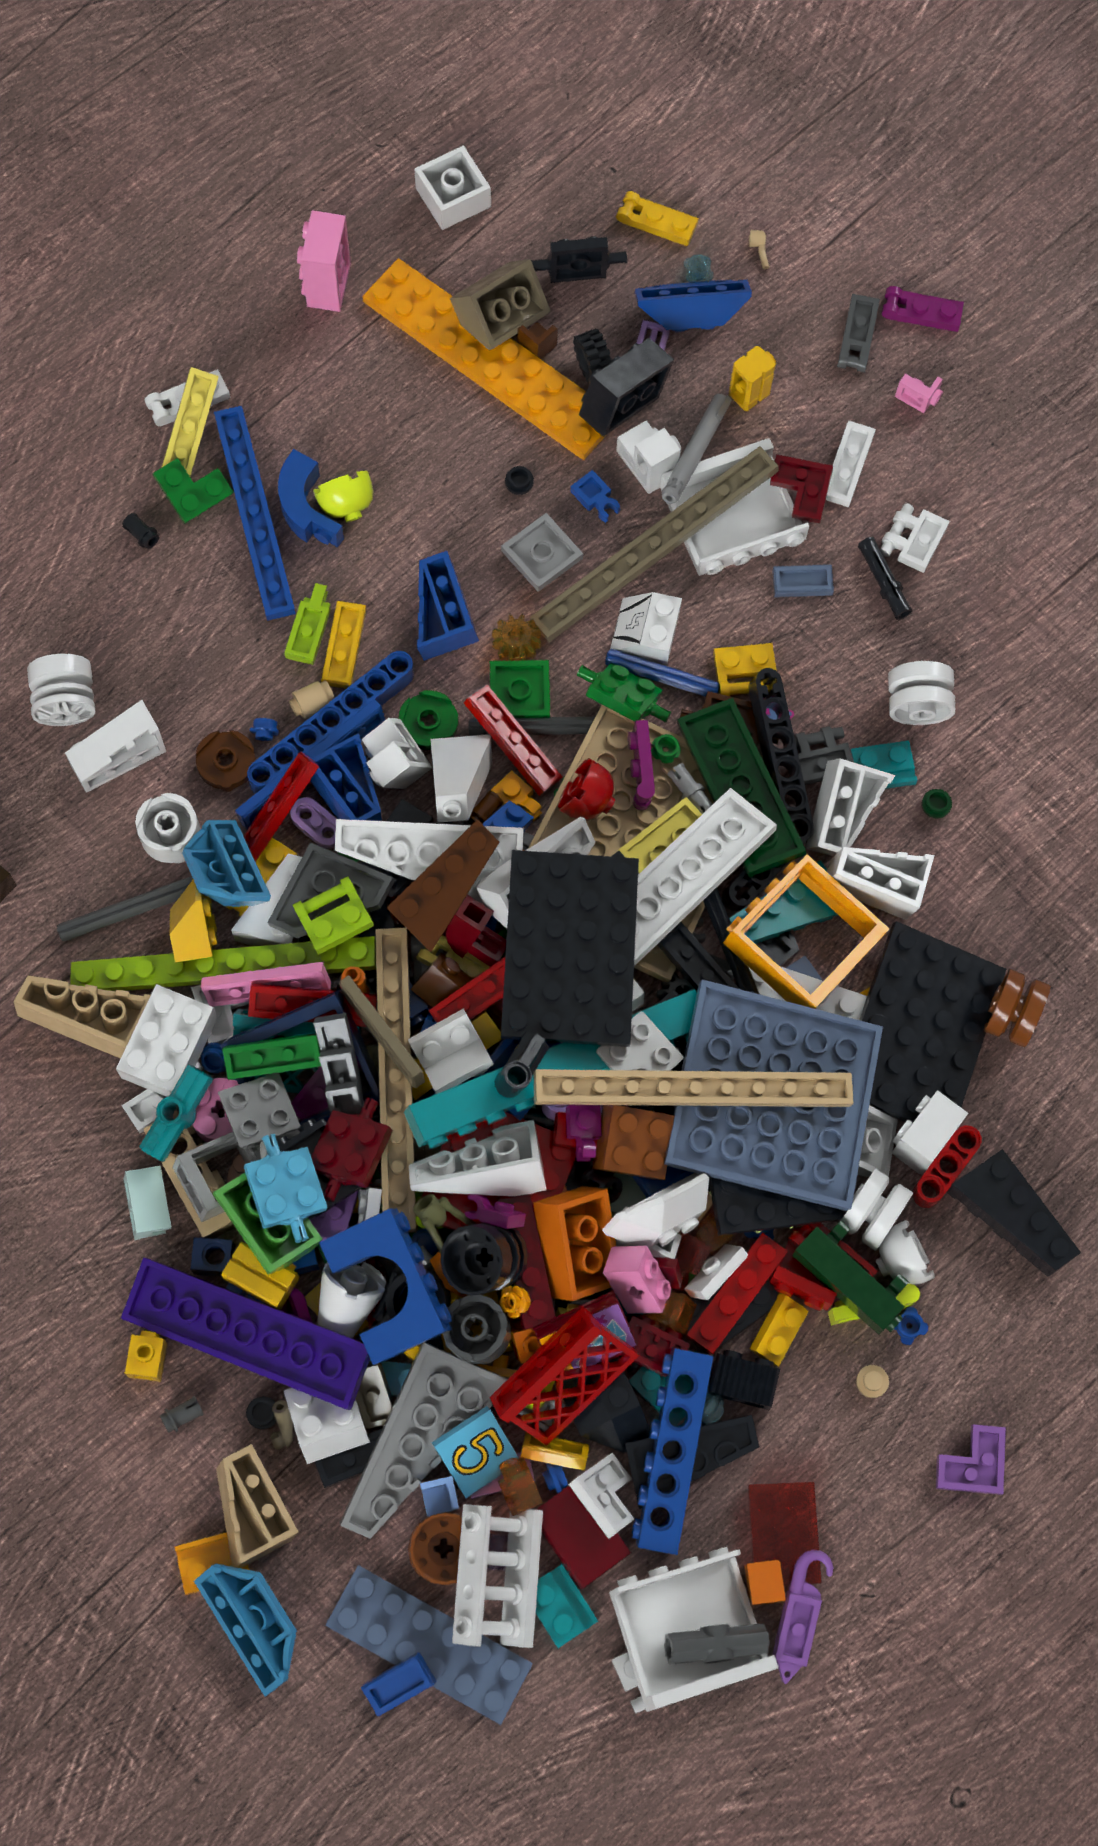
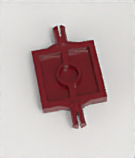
[311,1098,393,1202]

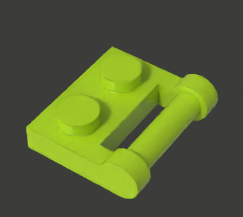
[292,876,374,955]

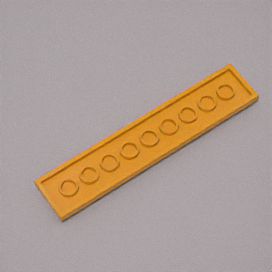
[363,258,606,461]

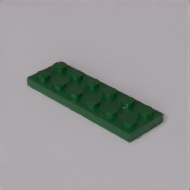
[677,697,806,877]

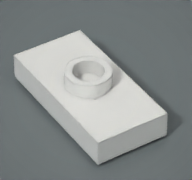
[684,1244,748,1300]

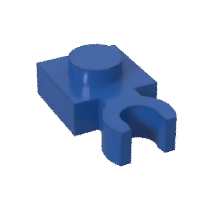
[570,470,620,523]

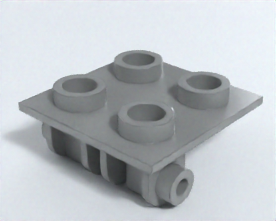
[218,1073,300,1152]

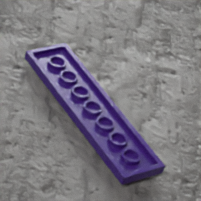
[121,1257,370,1410]

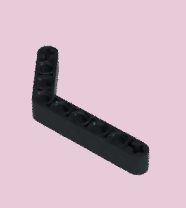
[722,668,814,911]

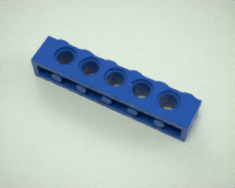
[631,1348,713,1555]

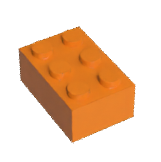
[533,1186,617,1301]

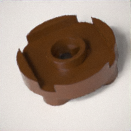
[196,730,256,792]

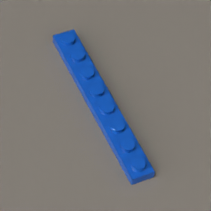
[214,405,296,621]

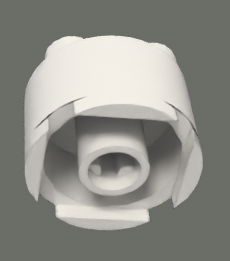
[135,793,201,863]

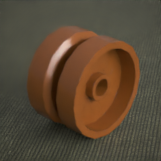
[983,968,1051,1048]

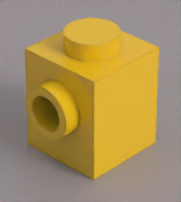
[125,1331,168,1382]

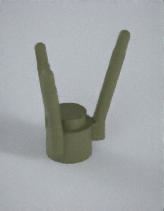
[413,1194,477,1254]

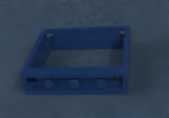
[220,990,380,1126]

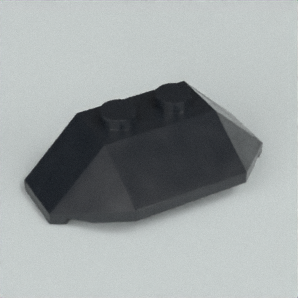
[555,1357,650,1453]

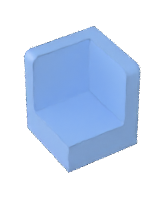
[420,1476,459,1517]

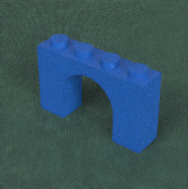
[319,1208,452,1365]

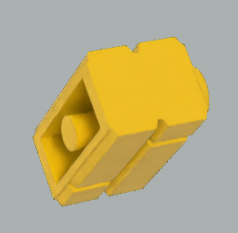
[729,346,776,411]
[221,1242,299,1310]

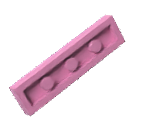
[201,962,331,1007]

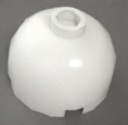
[876,1220,935,1286]

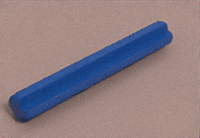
[605,649,719,697]

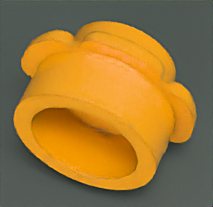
[499,1286,530,1318]

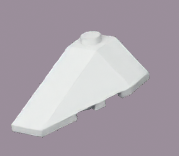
[476,817,595,929]
[409,1120,546,1197]

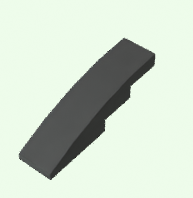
[314,1013,365,1115]

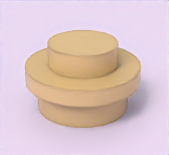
[856,1365,889,1398]

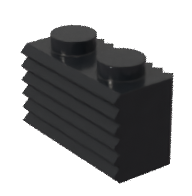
[707,1350,780,1410]

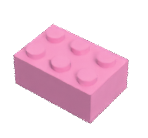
[297,211,351,312]

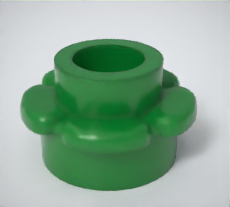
[651,734,681,764]

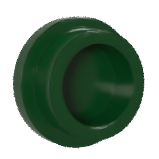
[921,789,952,819]

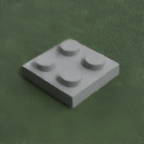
[501,513,583,592]

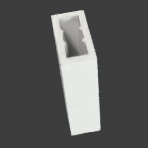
[431,734,492,822]

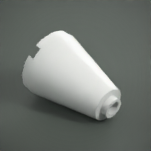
[317,1262,386,1338]

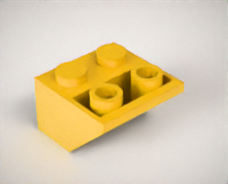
[169,880,217,963]

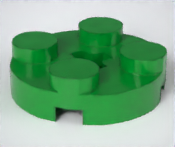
[399,690,459,750]

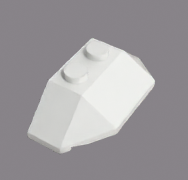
[602,1173,709,1249]

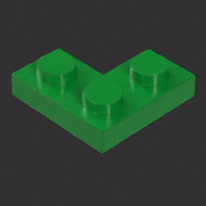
[152,458,234,524]

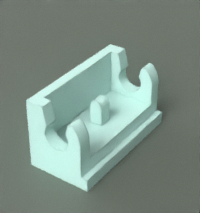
[123,1166,171,1240]

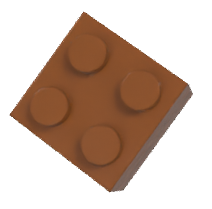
[592,1105,675,1180]

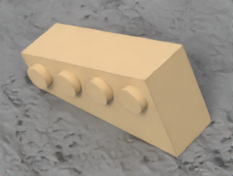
[14,975,151,1059]

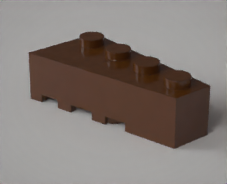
[387,819,499,953]

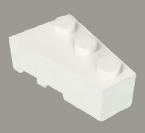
[805,758,896,856]

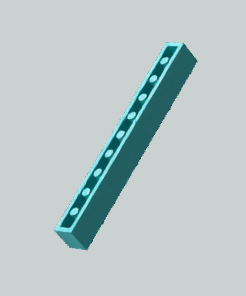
[403,989,697,1149]

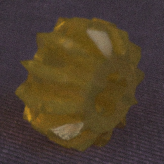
[492,613,541,661]

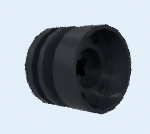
[440,1223,528,1296]

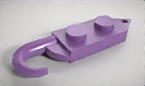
[772,1550,833,1684]

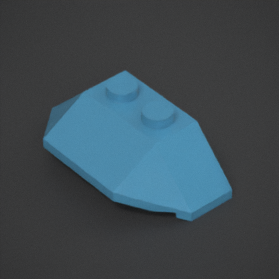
[182,820,271,907]
[194,1564,297,1697]

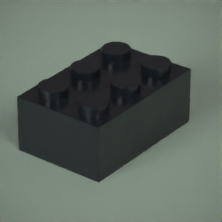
[579,338,674,437]

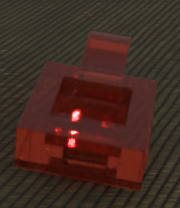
[672,1232,712,1292]

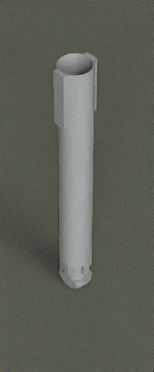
[661,394,732,504]

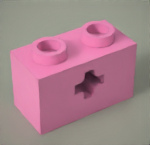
[603,1245,671,1314]

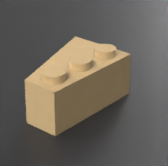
[216,1444,299,1568]

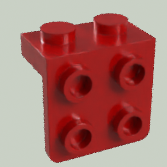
[770,1228,837,1311]

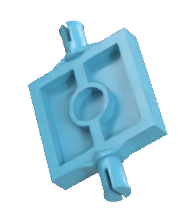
[244,1134,328,1243]

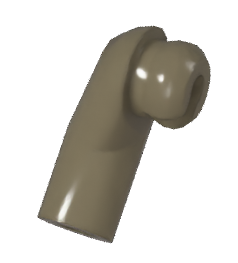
[270,1400,293,1450]

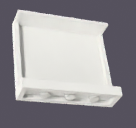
[660,438,809,576]
[609,1547,778,1712]

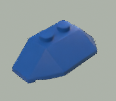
[635,279,752,332]

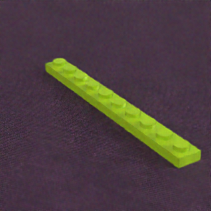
[70,936,376,992]

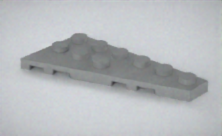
[340,1342,508,1539]

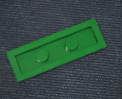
[222,1033,321,1080]

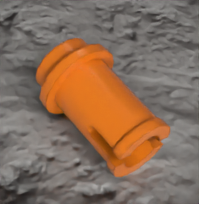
[341,966,370,994]

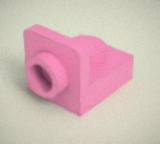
[895,374,943,413]

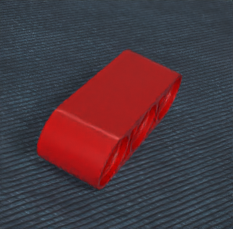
[912,1125,982,1208]

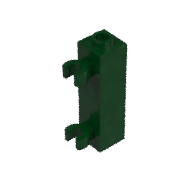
[792,1221,909,1335]

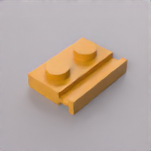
[174,1532,249,1595]

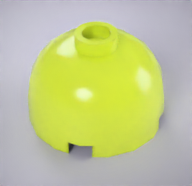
[313,470,374,522]

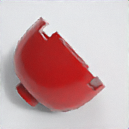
[558,758,615,821]

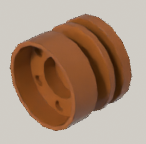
[408,1513,462,1585]

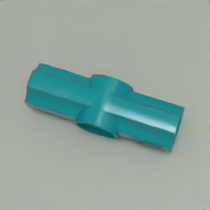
[139,1064,213,1162]

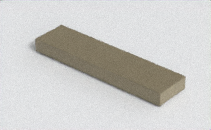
[340,975,425,1088]

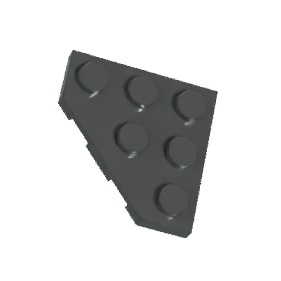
[268,842,394,938]

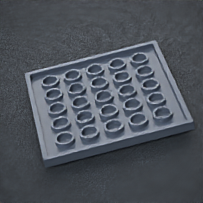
[664,979,883,1211]

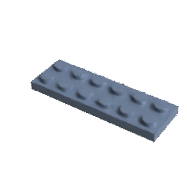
[325,1565,533,1725]

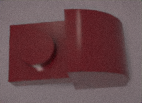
[445,894,506,967]

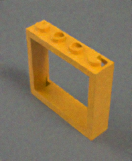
[723,854,889,1009]

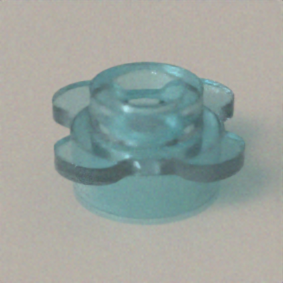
[684,254,714,283]

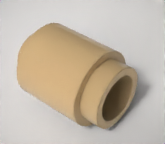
[289,681,335,720]

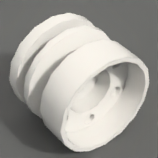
[27,653,96,726]

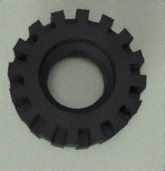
[573,328,612,384]

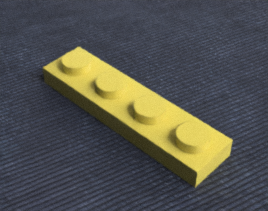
[161,367,219,476]

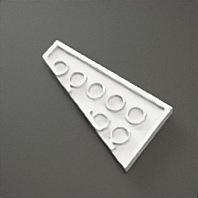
[335,819,524,905]

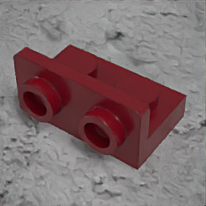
[621,1314,690,1378]

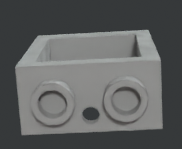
[173,1132,261,1222]

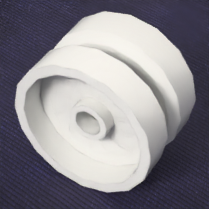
[888,661,955,725]
[841,1168,913,1251]

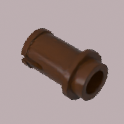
[467,790,503,825]

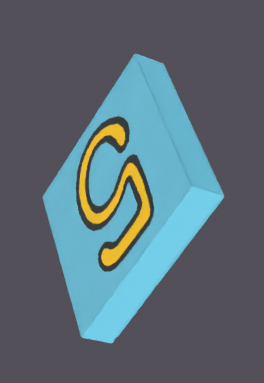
[432,1406,521,1498]

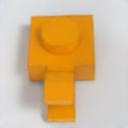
[490,770,542,822]

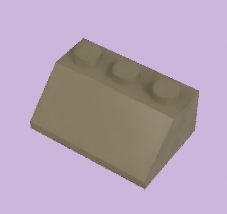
[450,259,551,350]

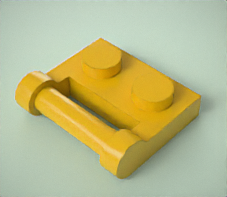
[713,643,777,696]

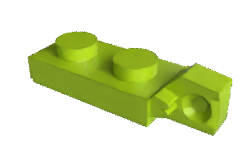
[284,583,331,665]

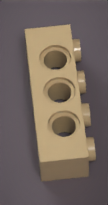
[143,1110,235,1239]

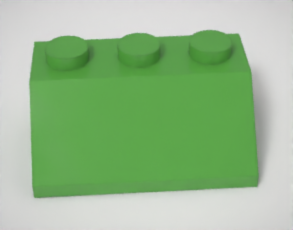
[213,1173,322,1275]

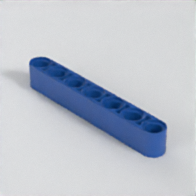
[247,651,414,794]

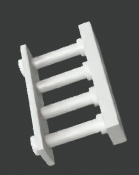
[452,1504,543,1648]

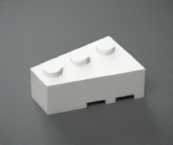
[65,700,167,793]
[827,847,934,920]
[231,853,302,946]

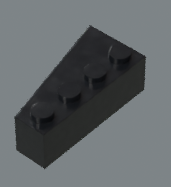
[947,1149,1081,1277]

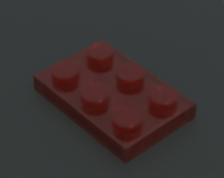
[748,1482,822,1586]

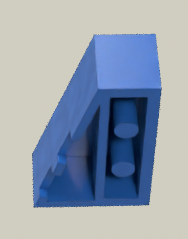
[417,551,479,661]
[310,733,382,821]

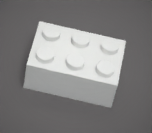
[116,984,218,1097]

